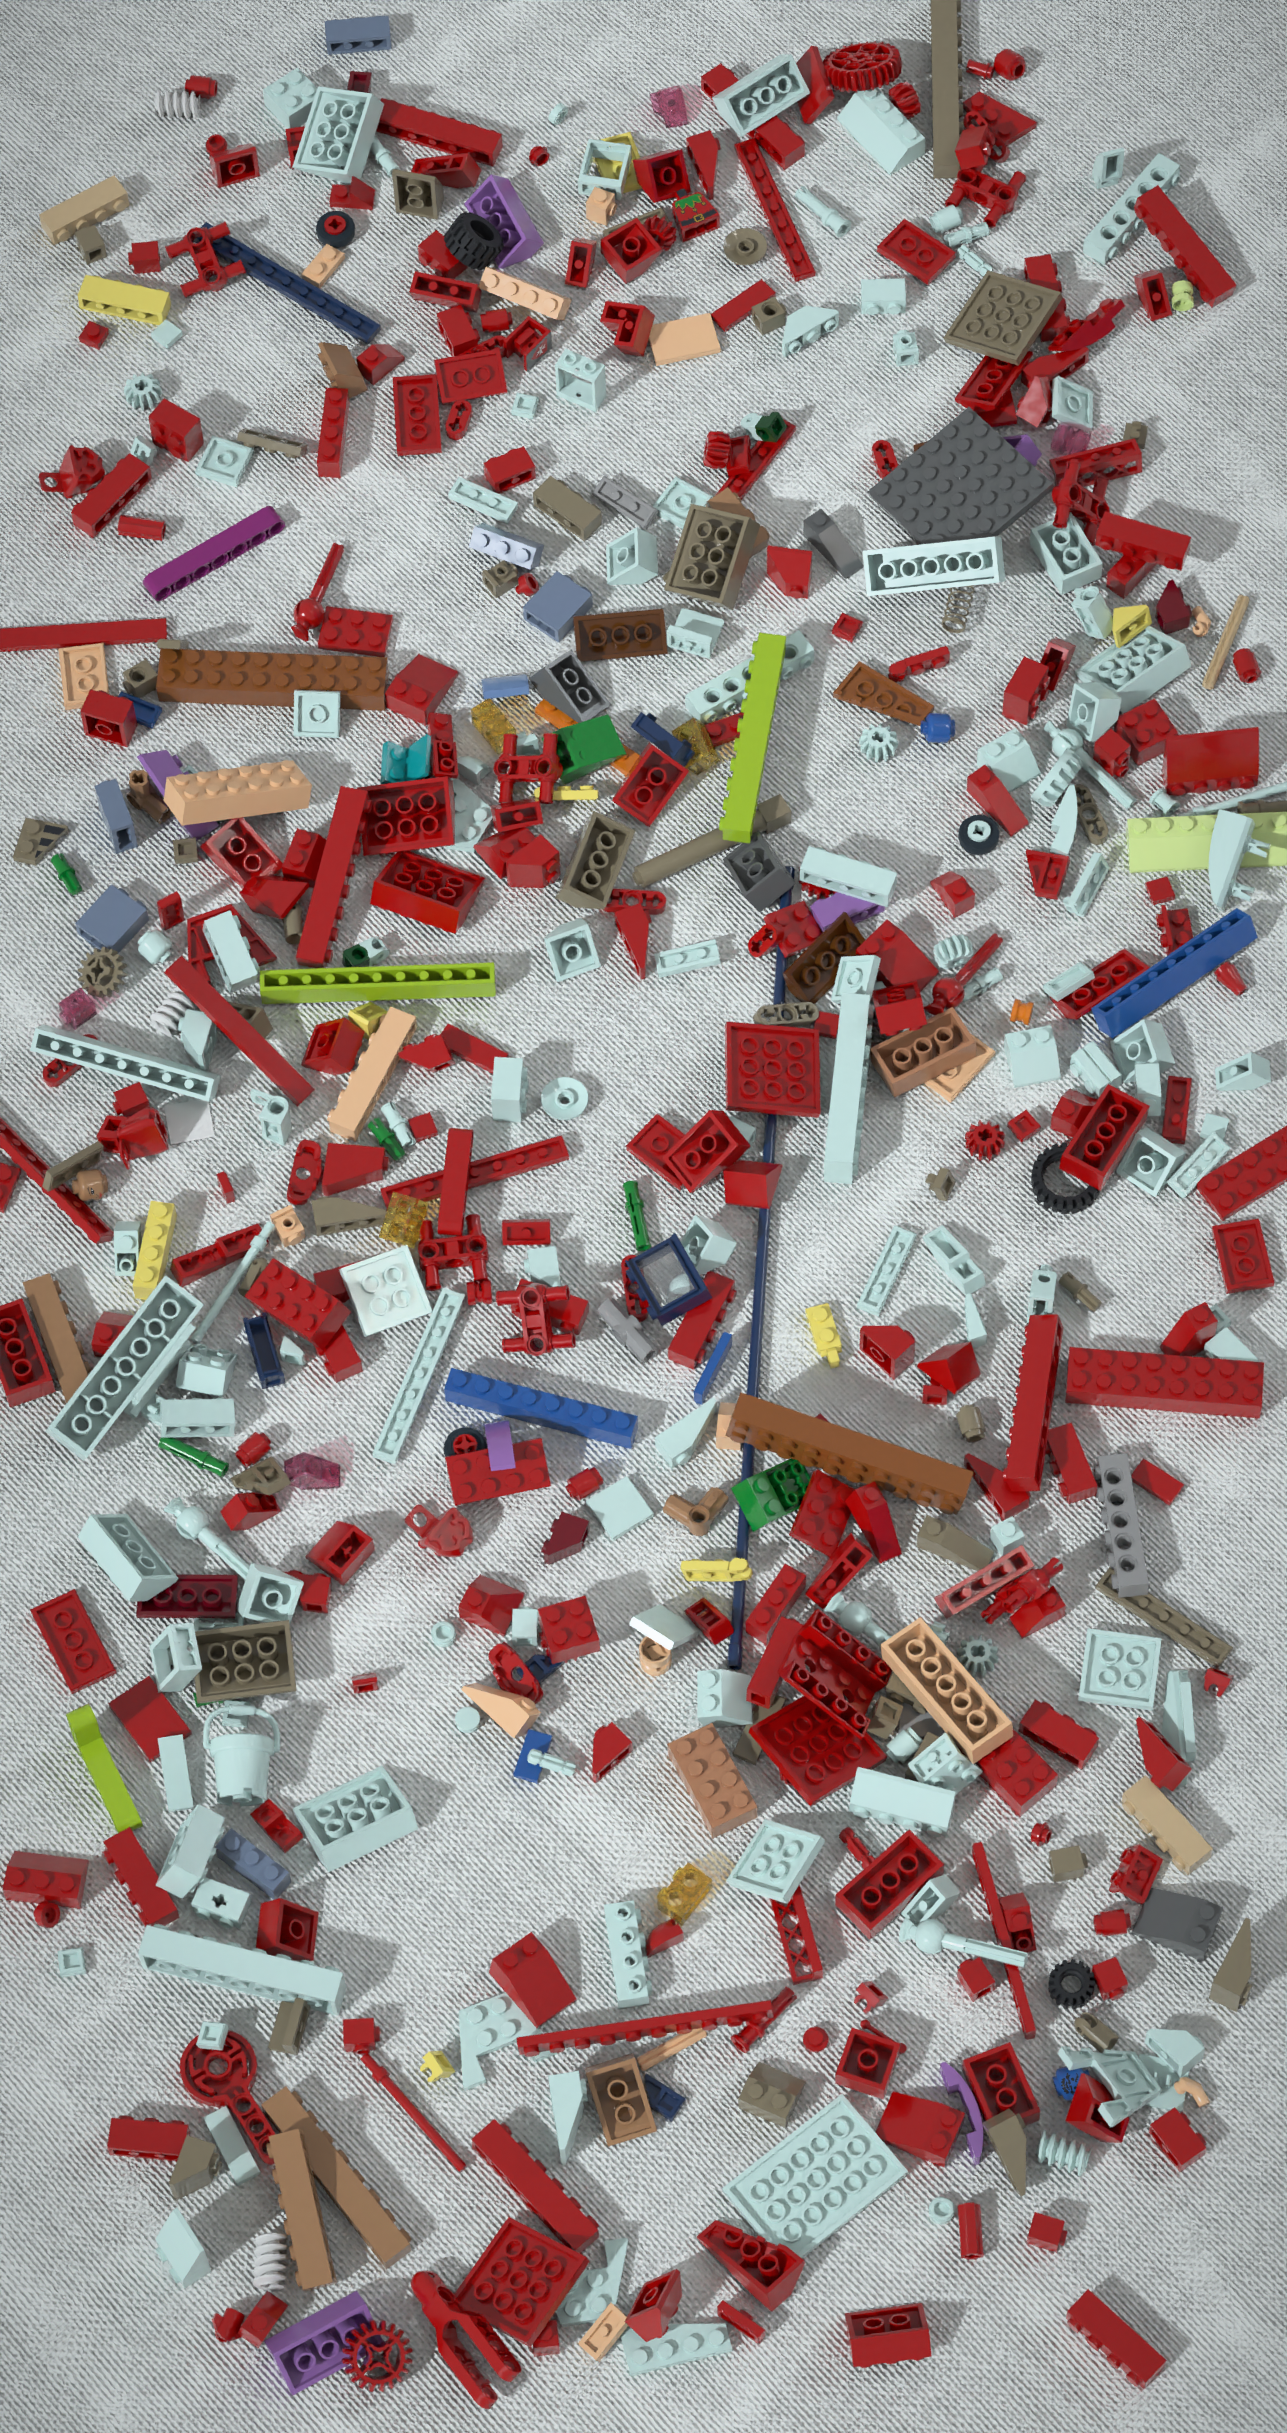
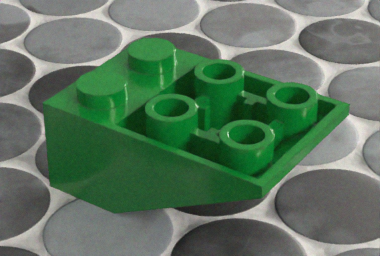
[541,714,627,785]
[731,1458,811,1532]

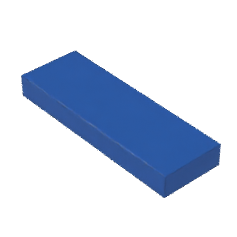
[694,1332,732,1405]

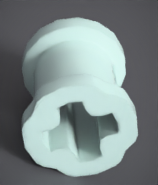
[1149,787,1180,817]

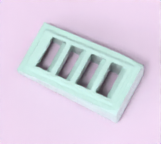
[964,1293,987,1348]

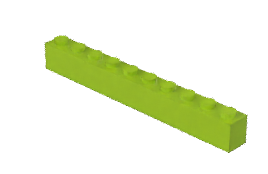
[719,632,786,843]
[260,962,496,1004]

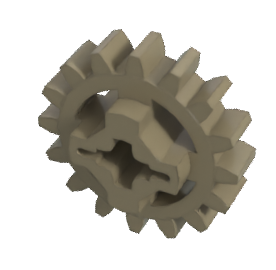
[78,947,128,998]

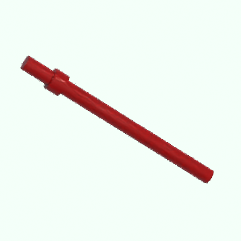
[360,2053,467,2173]

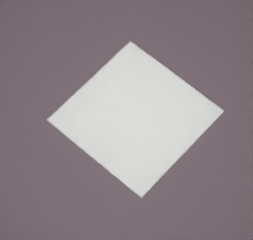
[164,1099,215,1145]

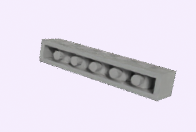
[1094,1453,1149,1598]

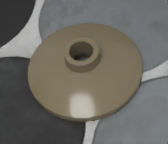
[723,228,767,266]

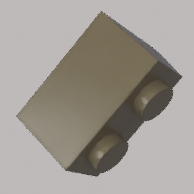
[738,2062,806,2128]
[169,2135,222,2200]

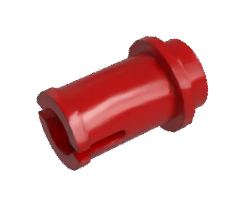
[966,59,995,80]

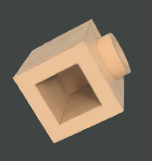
[586,187,617,226]

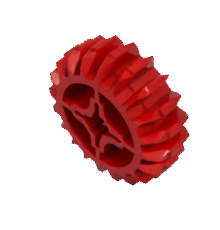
[342,2320,413,2392]

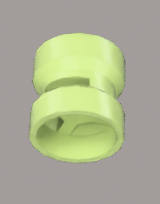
[1171,280,1194,311]

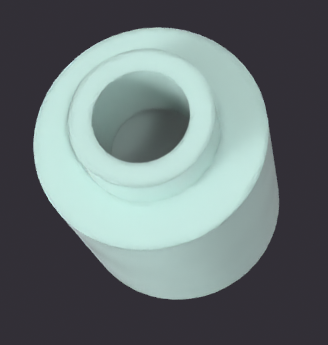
[929,204,963,233]
[886,1727,923,1763]

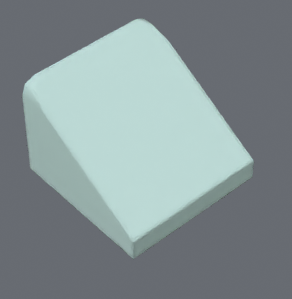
[280,1336,306,1366]

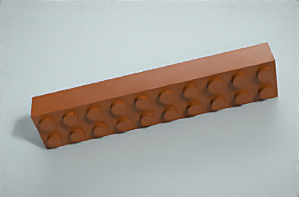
[156,648,389,711]
[725,1392,973,1515]

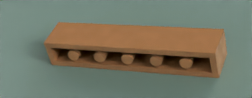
[22,1273,91,1403]
[267,2129,338,2291]

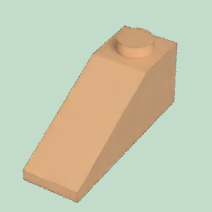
[461,1683,541,1738]

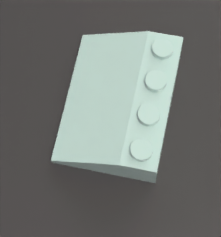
[292,86,384,184]
[1074,626,1192,714]
[292,1766,418,1872]

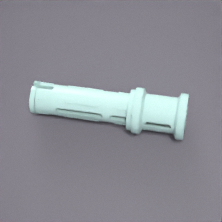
[795,186,851,238]

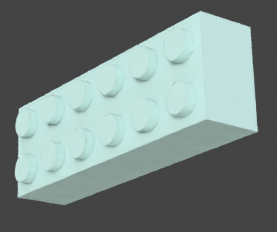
[863,536,1006,596]

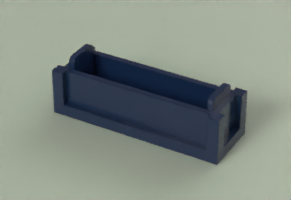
[630,712,695,767]
[243,1312,285,1389]

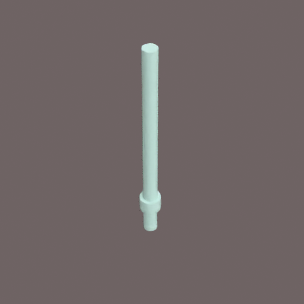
[1176,781,1287,817]
[191,1221,275,1344]

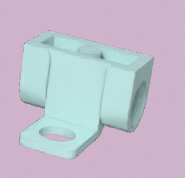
[1071,586,1113,639]
[250,1089,292,1146]

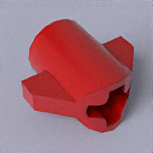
[212,2308,245,2343]

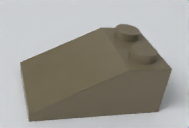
[392,169,444,220]
[1209,1918,1253,2012]

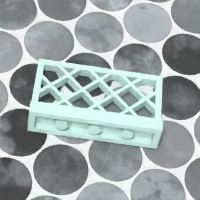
[123,1324,196,1419]

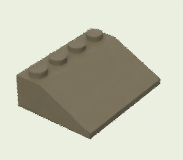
[664,504,760,610]
[195,1620,297,1704]

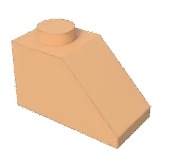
[716,1402,741,1450]

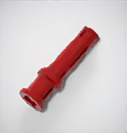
[730,1987,797,2054]

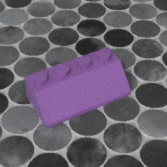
[464,174,544,269]
[137,750,219,841]
[264,2291,383,2396]

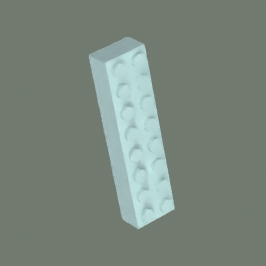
[824,993,874,1184]
[45,1275,204,1461]
[138,1924,347,2016]

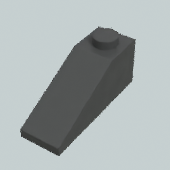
[803,509,863,579]

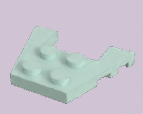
[445,778,493,853]
[459,1992,557,2091]
[1058,2046,1161,2127]
[555,2238,628,2327]

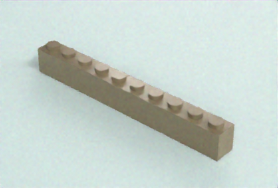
[930,0,963,179]

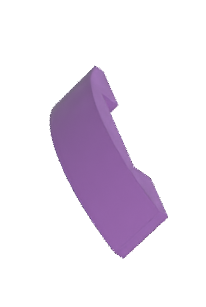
[484,1421,515,1471]
[940,2062,983,2165]

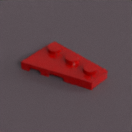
[963,91,1037,146]

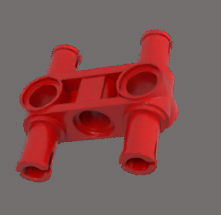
[945,160,1026,228]
[165,221,246,298]
[1052,460,1110,546]
[494,733,563,804]
[417,1214,489,1291]
[496,1283,576,1356]
[981,1557,1063,1624]

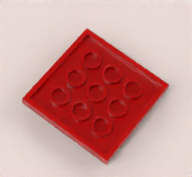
[725,1022,821,1118]
[748,1696,887,1807]
[454,2217,590,2347]

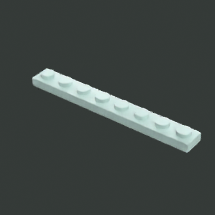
[372,1288,466,1465]

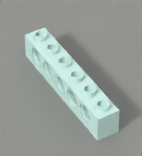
[1083,153,1181,265]
[685,630,814,726]

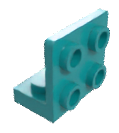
[380,734,432,784]

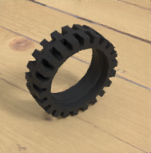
[1031,1142,1100,1214]

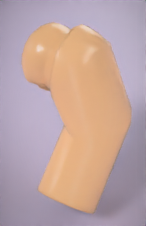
[1192,606,1211,637]
[1174,2077,1210,2108]

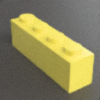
[78,275,171,325]
[132,1201,177,1300]

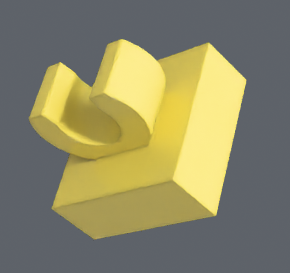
[420,2051,455,2082]

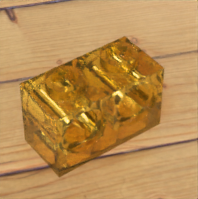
[471,699,516,755]
[672,717,720,775]
[379,1192,428,1249]
[657,1862,712,1926]

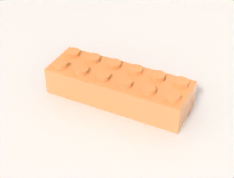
[164,760,312,826]
[881,1617,1013,1764]

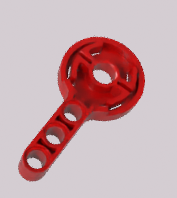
[180,2030,275,2165]

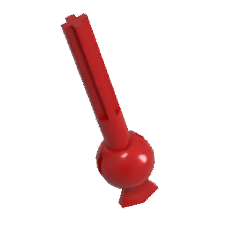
[291,543,344,642]
[924,933,1003,1016]

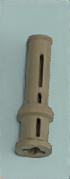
[1237,799,1287,814]

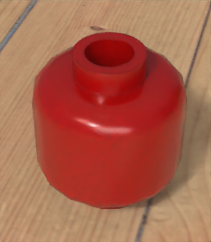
[994,49,1026,81]

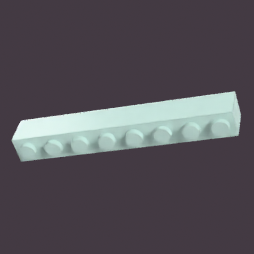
[30,1024,221,1102]

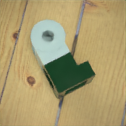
[741,412,787,442]
[342,936,390,967]

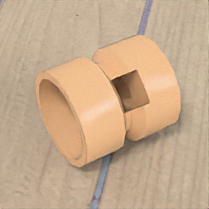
[639,1636,672,1676]

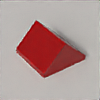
[723,1160,783,1209]
[917,1342,981,1395]

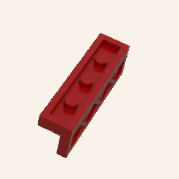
[1049,438,1142,487]
[770,1885,823,1985]

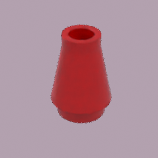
[1214,961,1248,997]

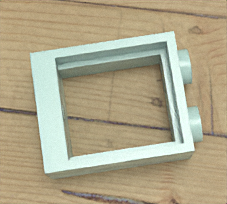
[578,139,632,200]
[555,348,606,412]
[149,1623,202,1692]

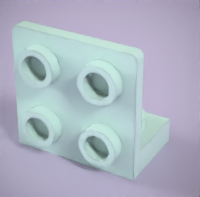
[667,608,724,659]
[908,1732,983,1797]

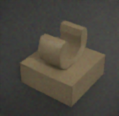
[1123,421,1148,449]
[925,1168,956,1201]

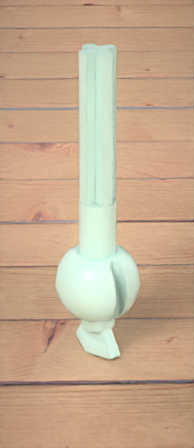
[1044,721,1137,810]
[163,1497,250,1580]
[824,1592,892,1646]
[899,1917,1028,1968]

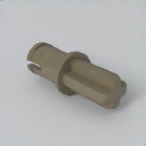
[1059,1271,1102,1312]

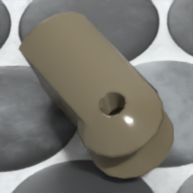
[282,903,303,944]
[238,1257,269,1298]
[1074,2012,1119,2053]

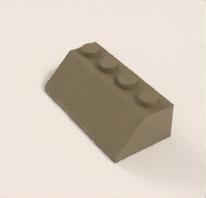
[555,811,635,909]

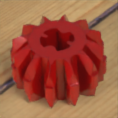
[889,81,921,119]
[642,214,677,252]
[703,431,731,469]
[965,1120,1005,1161]

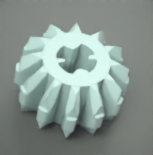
[124,372,162,411]
[859,722,898,763]
[933,934,974,970]
[956,1634,999,1678]

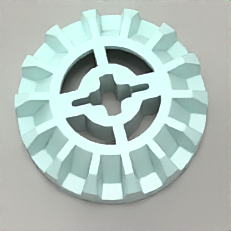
[1030,747,1083,807]

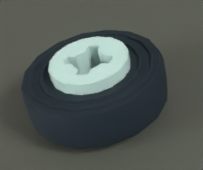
[958,815,1000,855]

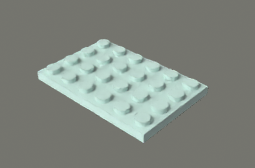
[722,2094,908,2258]

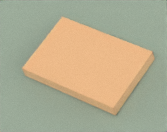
[648,313,721,366]
[58,643,110,710]
[924,1033,996,1103]

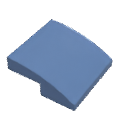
[481,674,529,699]

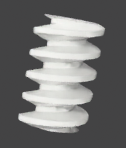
[155,89,201,119]
[150,986,195,1036]
[253,2233,288,2291]

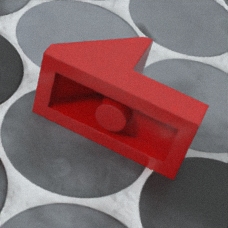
[329,176,376,210]

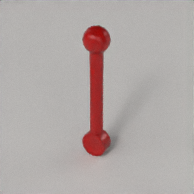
[860,2019,907,2054]

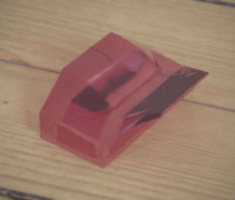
[650,85,688,128]

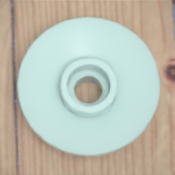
[541,1077,588,1120]

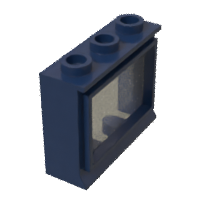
[625,1233,712,1326]

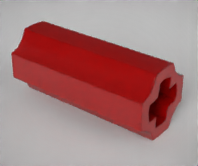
[118,515,166,541]
[957,2202,984,2260]

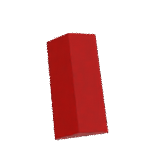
[955,351,1033,414]
[1049,948,1150,1020]

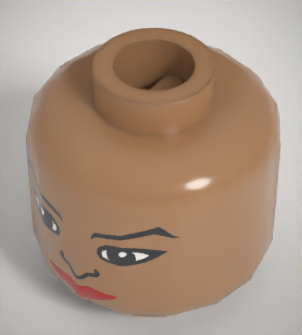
[72,1169,108,1201]

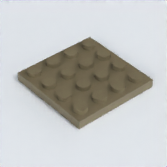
[943,270,1063,366]

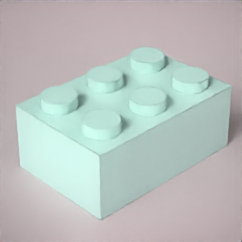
[1030,512,1103,595]
[203,910,260,993]
[156,1804,225,1899]

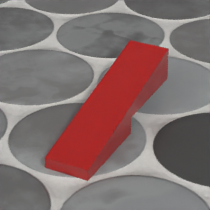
[170,1223,269,1287]

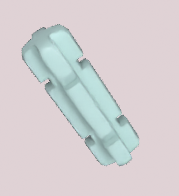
[957,245,994,277]
[527,1749,576,1776]

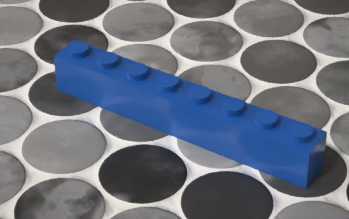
[1091,908,1258,1039]
[444,1368,638,1449]

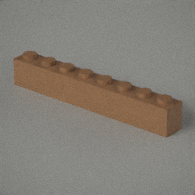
[261,2086,412,2270]

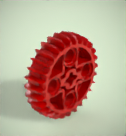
[823,41,902,93]

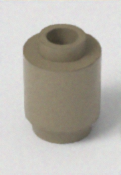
[956,1405,986,1443]

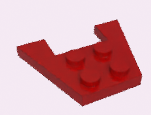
[187,904,277,984]

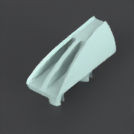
[1209,809,1271,911]

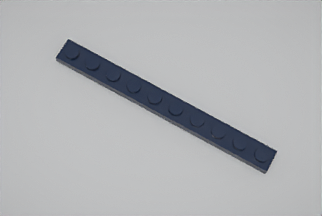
[194,222,381,345]

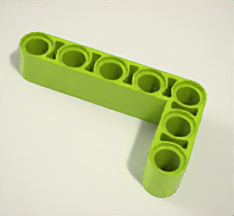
[66,1703,143,1833]

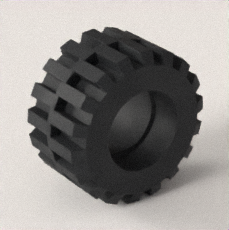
[444,212,504,270]

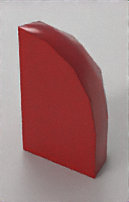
[645,1918,684,1958]

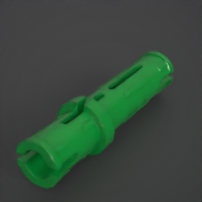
[623,1181,651,1251]
[158,1437,229,1478]

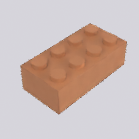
[870,1007,977,1098]
[667,1723,758,1839]

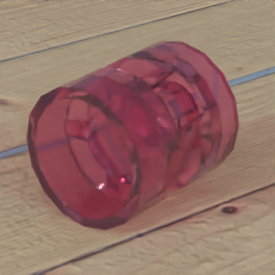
[1051,422,1091,455]

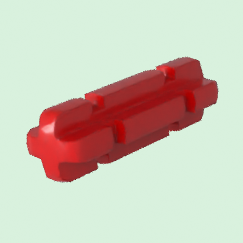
[839,1827,875,1869]

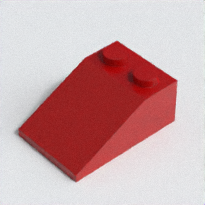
[385,654,459,726]
[611,742,689,827]
[200,817,283,889]
[856,919,939,992]
[872,981,927,1036]
[663,1110,751,1193]
[489,1932,577,2029]
[875,2091,965,2168]

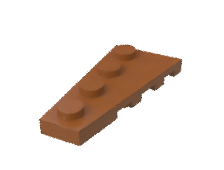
[833,661,934,726]

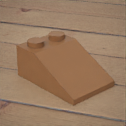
[584,2053,657,2147]

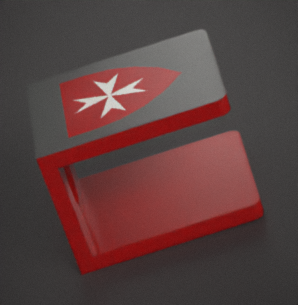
[504,316,552,372]

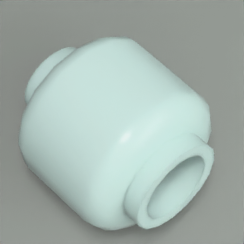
[137,930,172,964]

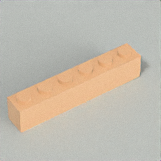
[327,1006,417,1142]

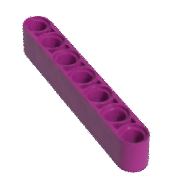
[143,506,285,601]

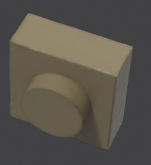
[173,838,198,864]

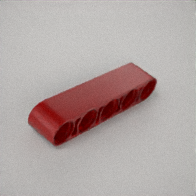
[438,1128,473,1236]

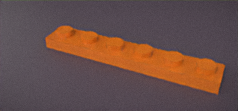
[535,699,640,776]

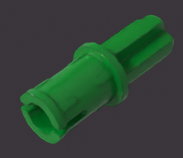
[51,853,82,895]
[368,1117,405,1161]

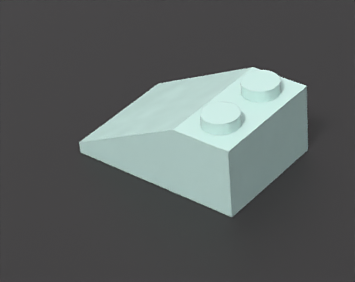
[548,2071,588,2165]
[155,2208,211,2288]

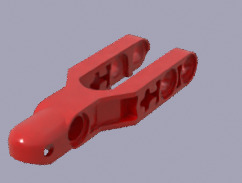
[411,2270,521,2409]

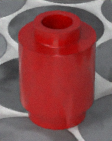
[185,75,218,99]
[480,308,513,333]
[1233,648,1261,683]
[235,1432,271,1468]
[566,1467,604,1501]
[1093,1909,1131,1937]

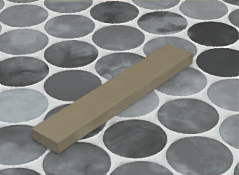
[1095,1567,1233,1669]

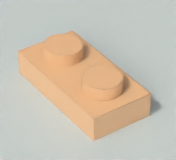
[302,244,345,288]
[578,2303,628,2362]

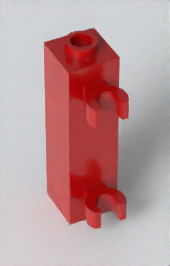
[746,1616,803,1709]

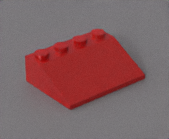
[1162,727,1259,796]
[357,776,455,856]
[370,851,485,934]

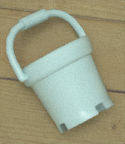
[203,1704,280,1806]

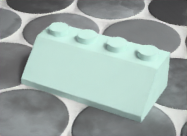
[712,54,810,137]
[837,88,925,176]
[78,1514,178,1602]
[849,1767,956,1837]

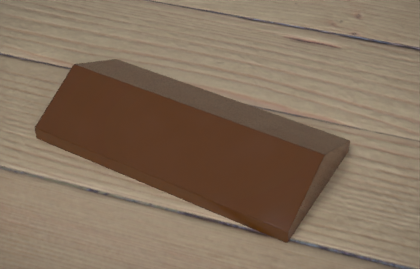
[573,609,668,662]
[783,912,865,1004]

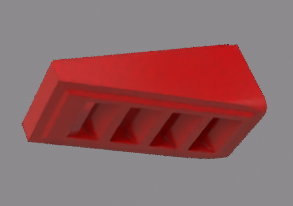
[684,1597,734,1645]

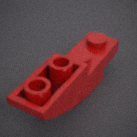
[1048,298,1125,351]
[427,712,458,779]

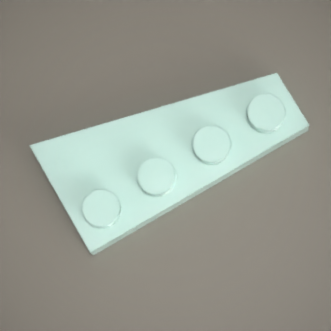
[620,2324,732,2377]

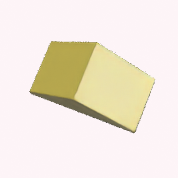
[1112,605,1152,648]
[348,1002,388,1041]

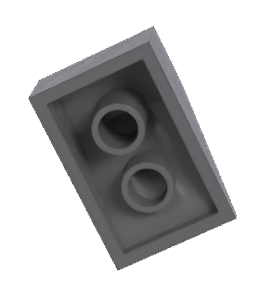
[529,649,611,723]
[723,830,796,912]
[1132,1888,1223,1962]

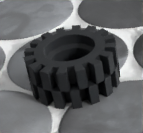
[1048,1959,1095,2009]

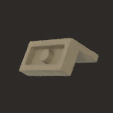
[268,1998,311,2055]

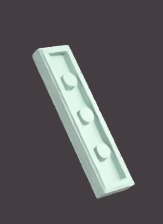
[857,1225,917,1317]

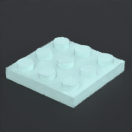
[339,1245,433,1337]
[1078,1628,1162,1711]
[726,1819,825,1904]

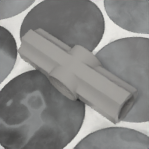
[597,1298,658,1363]

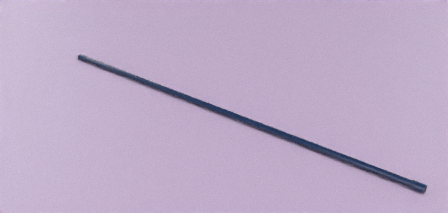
[727,866,795,1670]

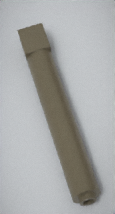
[632,794,792,888]

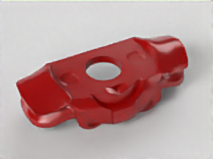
[287,1139,324,1205]
[488,1642,544,1704]

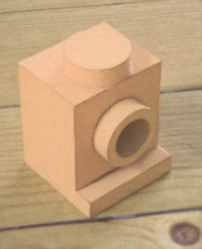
[270,1205,306,1248]

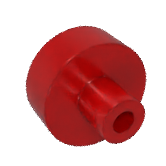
[515,573,539,597]
[34,1902,60,1928]

